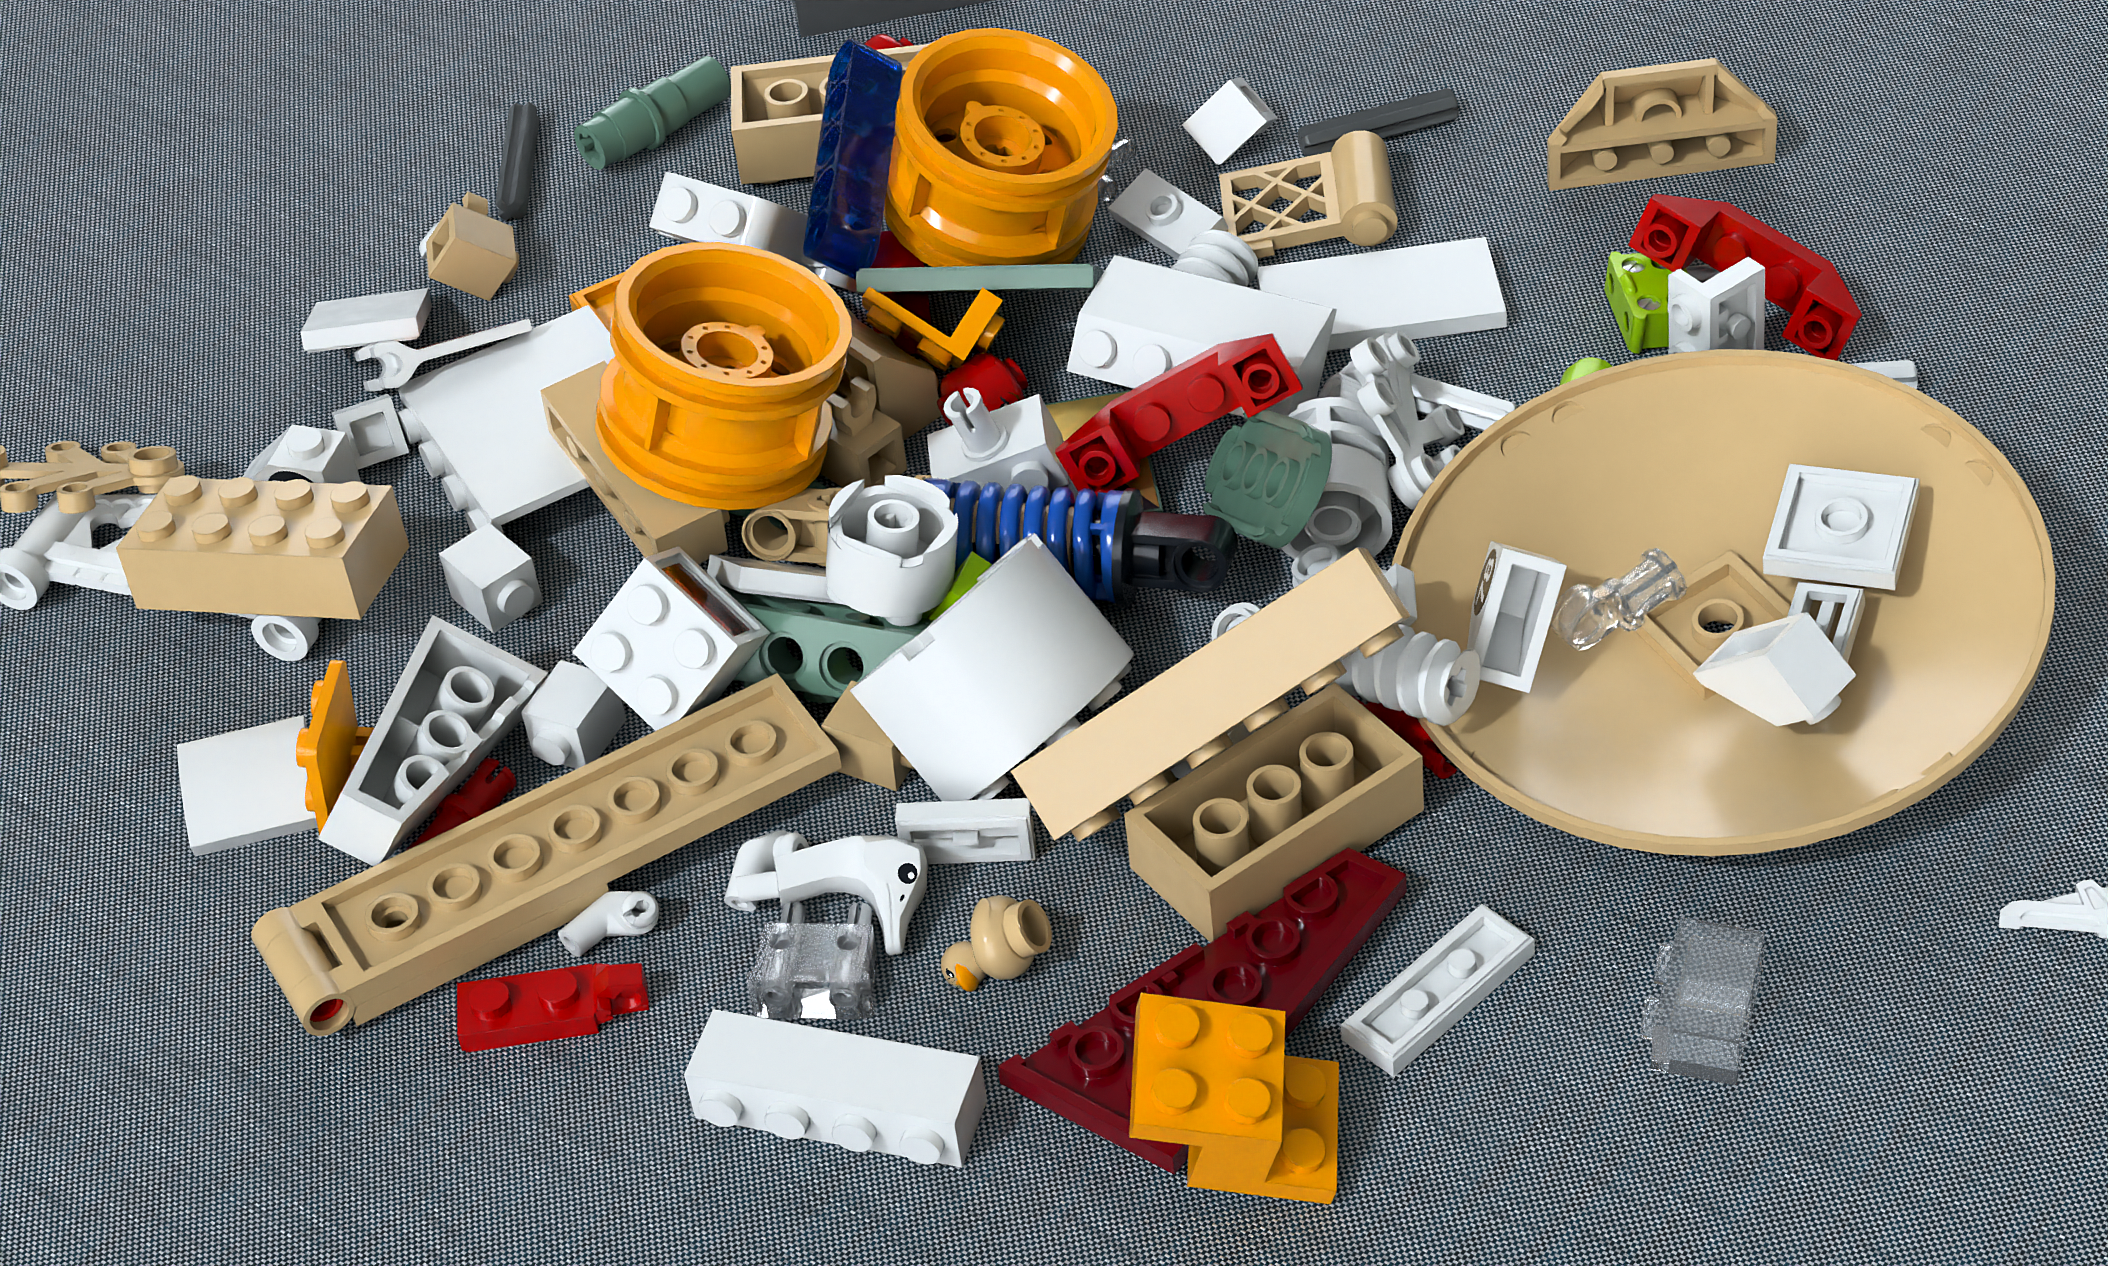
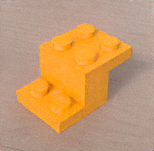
[1129,993,1339,1204]

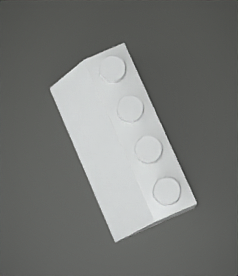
[1066,255,1337,417]

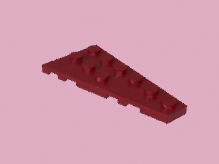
[997,847,1407,1175]

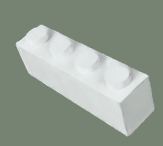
[684,1009,987,1168]

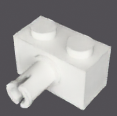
[927,387,1069,494]

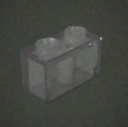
[1640,917,1765,1086]

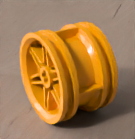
[880,28,1118,267]
[595,242,852,510]

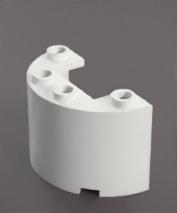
[850,533,1134,801]

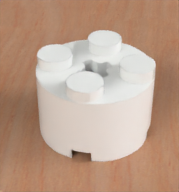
[826,475,958,626]

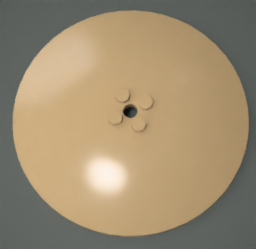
[1392,349,2056,856]

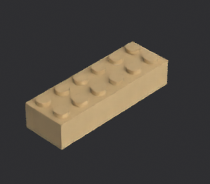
[1011,547,1410,842]

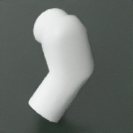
[724,830,809,911]
[558,891,659,957]

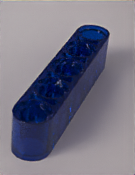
[803,38,902,280]

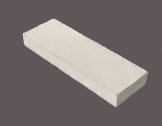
[1341,904,1535,1077]

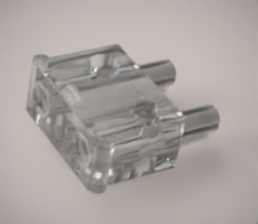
[746,902,878,1020]

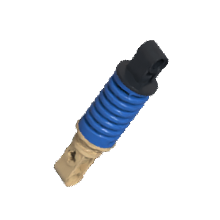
[742,475,1238,608]

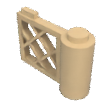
[1219,130,1398,258]

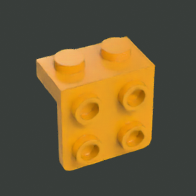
[862,287,1005,372]
[296,660,374,835]

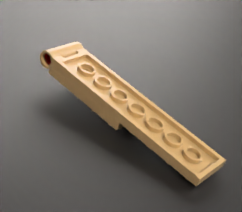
[251,673,842,1036]

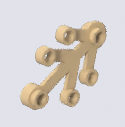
[0,441,185,514]

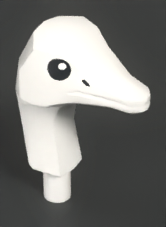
[735,835,928,956]

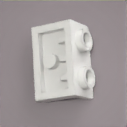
[1668,257,1765,354]

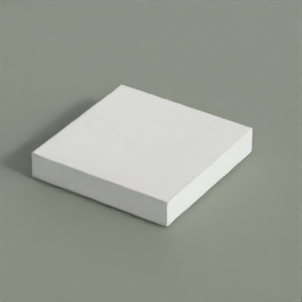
[301,288,432,353]
[1763,464,1920,590]
[707,554,838,604]

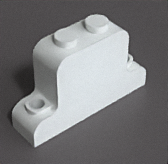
[649,172,876,294]

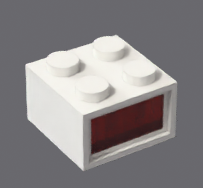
[573,546,771,731]

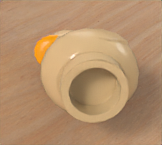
[941,895,1052,992]

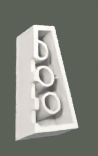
[318,615,548,866]

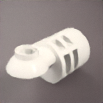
[1281,361,1392,559]

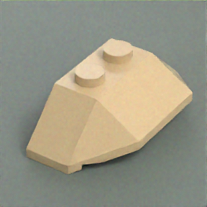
[1547,58,1778,191]

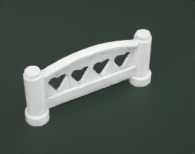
[0,493,322,661]

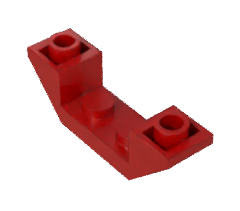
[1628,194,1862,361]
[1055,333,1303,496]

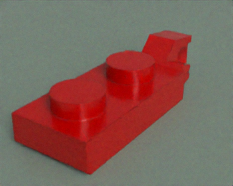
[457,963,649,1053]

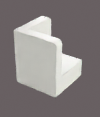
[1182,77,1278,164]

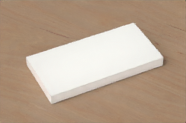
[1256,237,1507,351]

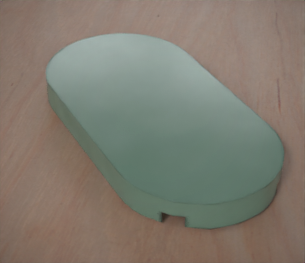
[1203,409,1332,549]

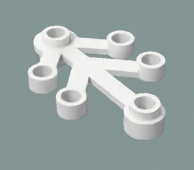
[1350,331,1465,510]

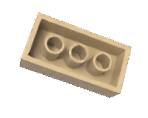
[116,475,410,620]
[1124,683,1424,942]

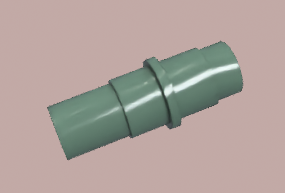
[574,55,731,170]

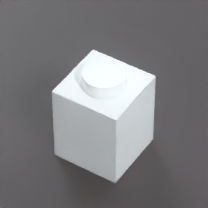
[439,523,543,633]
[521,660,626,769]

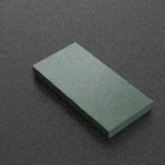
[856,264,1103,294]

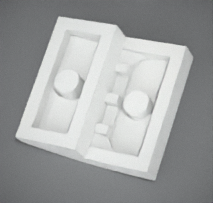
[177,715,318,857]

